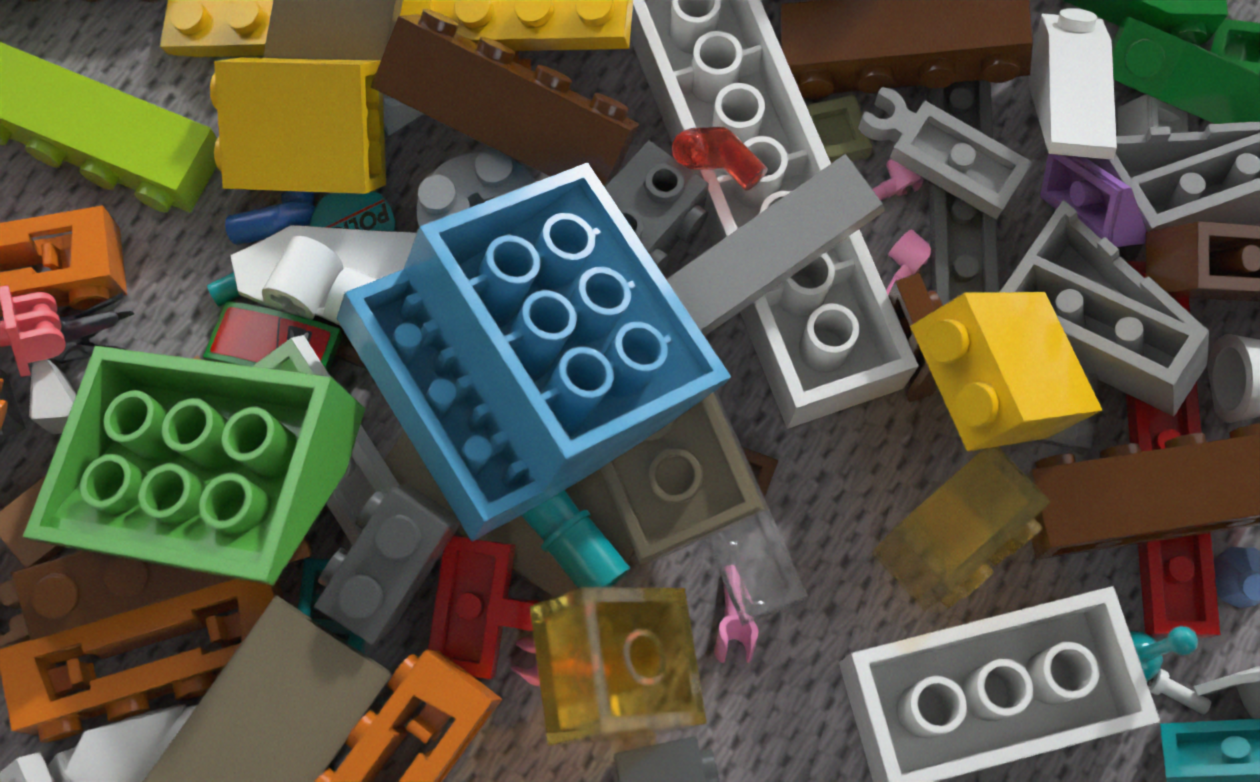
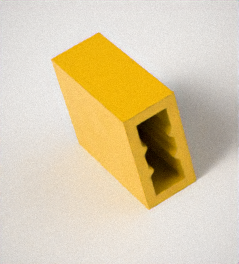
[210,57,386,194]
[910,292,1102,451]

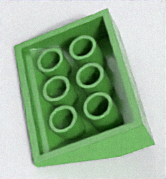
[23,346,366,585]

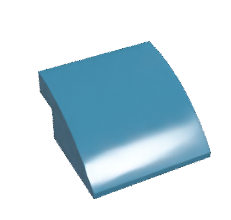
[336,163,731,541]

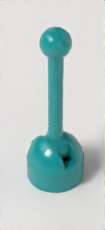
[1129,626,1198,682]

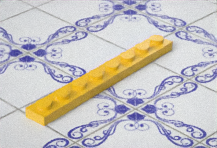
[160,0,633,57]

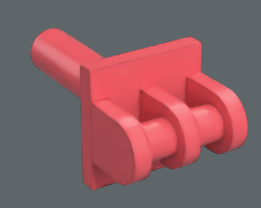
[0,285,66,377]

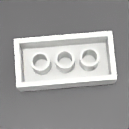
[839,586,1160,782]

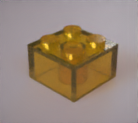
[871,447,1051,611]
[530,588,707,746]

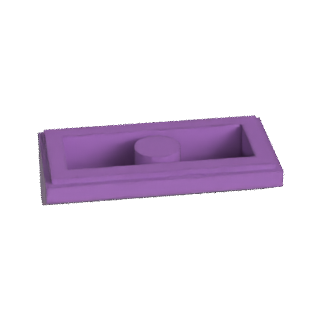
[1040,153,1147,247]

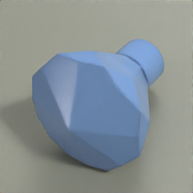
[1214,547,1260,608]

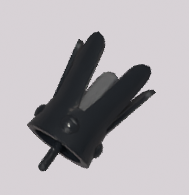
[54,292,134,364]

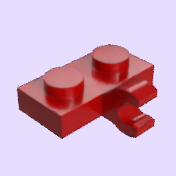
[428,535,555,679]

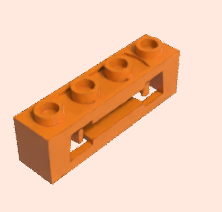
[0,205,127,317]
[0,578,284,743]
[315,650,502,782]

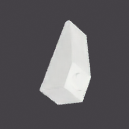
[1028,9,1117,160]

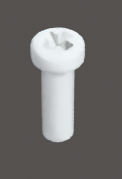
[1148,668,1211,715]

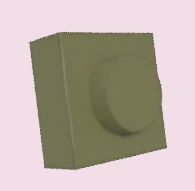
[806,94,873,163]

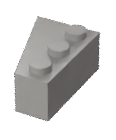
[1085,122,1260,261]
[1000,199,1209,417]

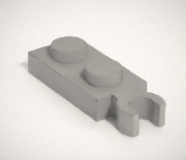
[858,87,1033,220]

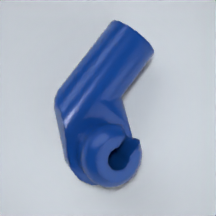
[225,191,316,245]

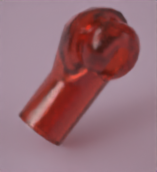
[671,127,768,191]

